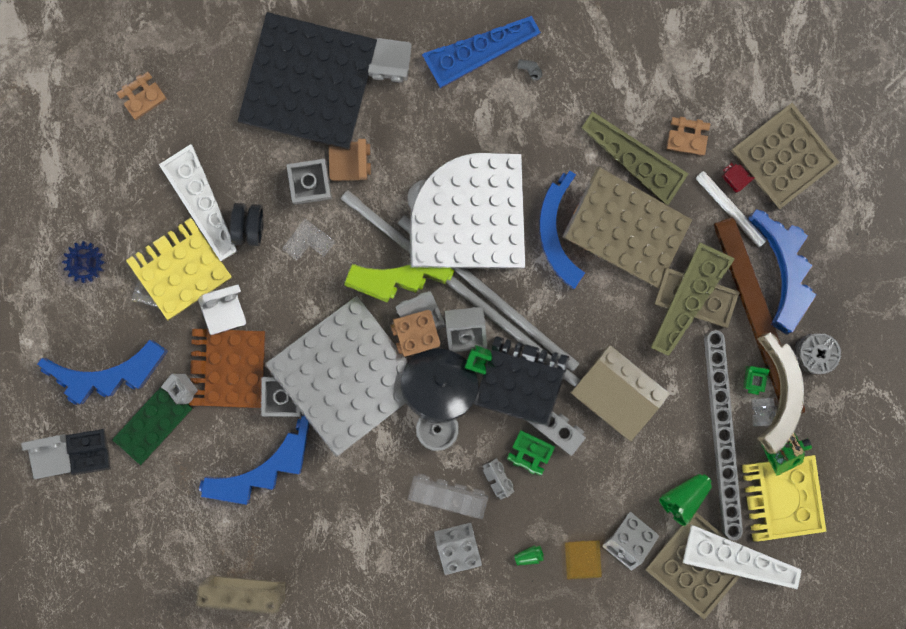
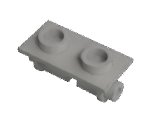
[482,458,514,500]

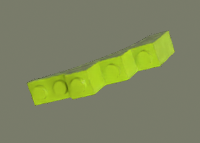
[344,264,454,303]

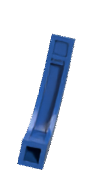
[539,171,585,289]

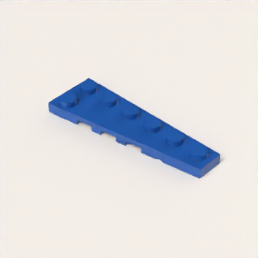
[422,16,541,88]

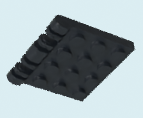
[474,336,570,427]

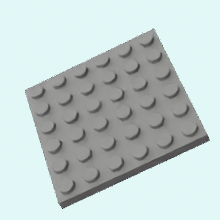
[265,296,408,457]

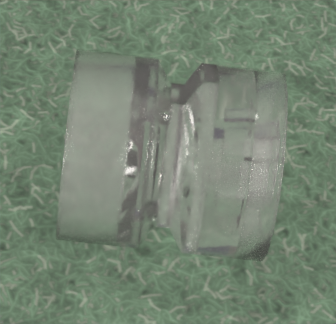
[751,397,777,426]

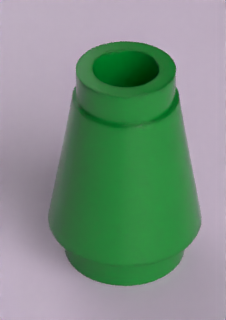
[514,545,544,566]

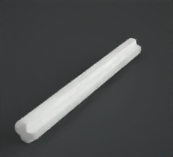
[696,172,766,247]

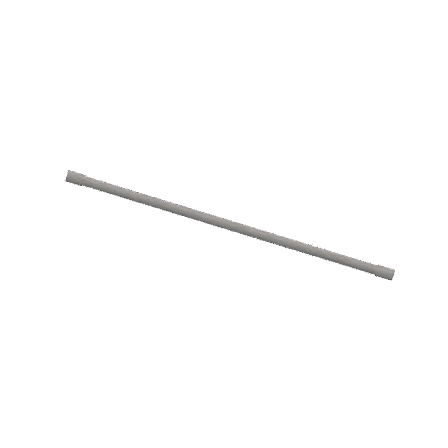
[341,190,580,387]

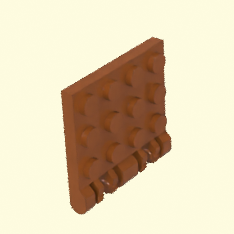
[189,329,266,408]

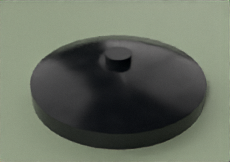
[401,348,478,422]

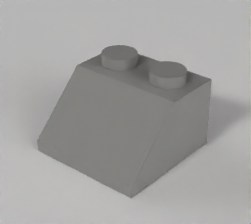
[445,307,487,352]

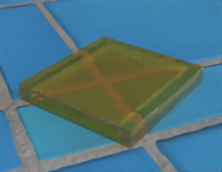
[565,540,602,579]

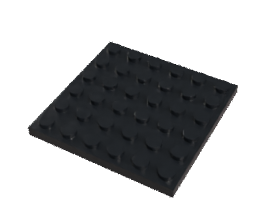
[238,12,377,150]

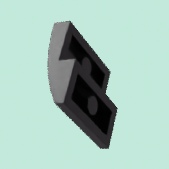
[66,429,111,475]

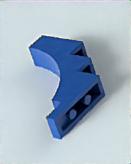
[199,415,310,505]

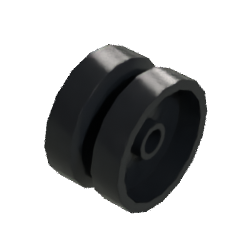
[230,203,264,247]

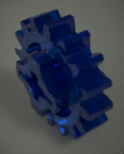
[62,241,106,283]

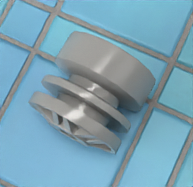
[793,334,841,374]

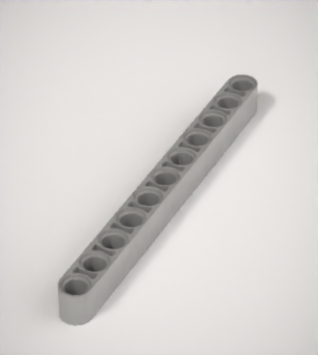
[704,330,743,540]

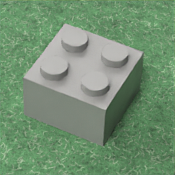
[286,159,332,205]
[261,377,302,417]

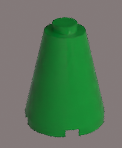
[659,474,712,526]

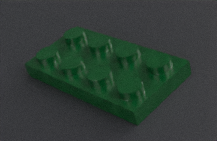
[112,387,193,466]

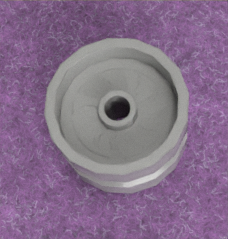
[416,417,459,451]

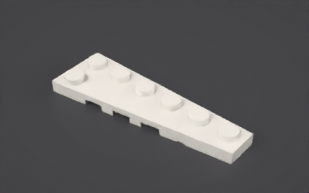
[159,144,238,262]
[683,525,802,589]

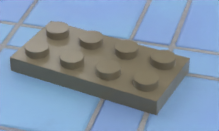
[654,268,739,328]

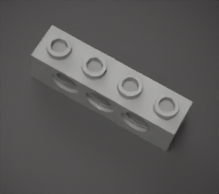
[528,412,586,456]

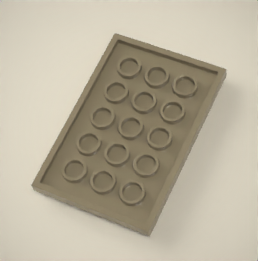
[563,167,692,288]

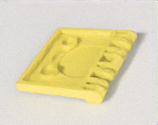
[126,218,232,321]
[742,455,826,542]

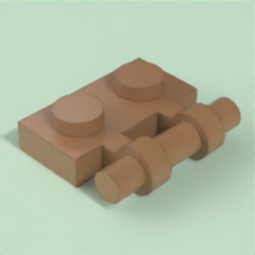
[117,72,167,120]
[666,116,710,156]

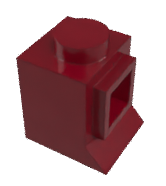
[721,162,755,193]

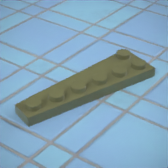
[581,111,688,206]
[650,243,735,356]

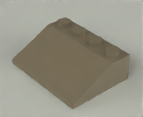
[571,345,670,442]

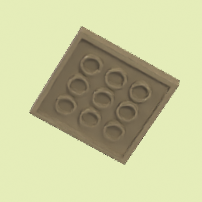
[731,103,840,210]
[645,512,741,620]

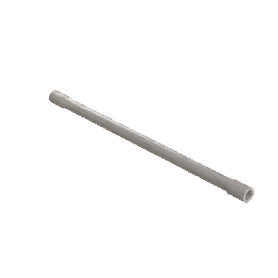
[397,215,580,372]

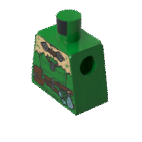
[762,432,812,476]

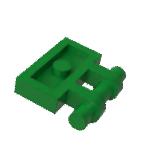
[506,430,555,476]

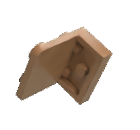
[329,139,371,181]
[390,310,440,357]

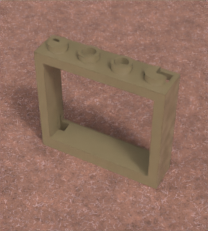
[197,575,286,613]

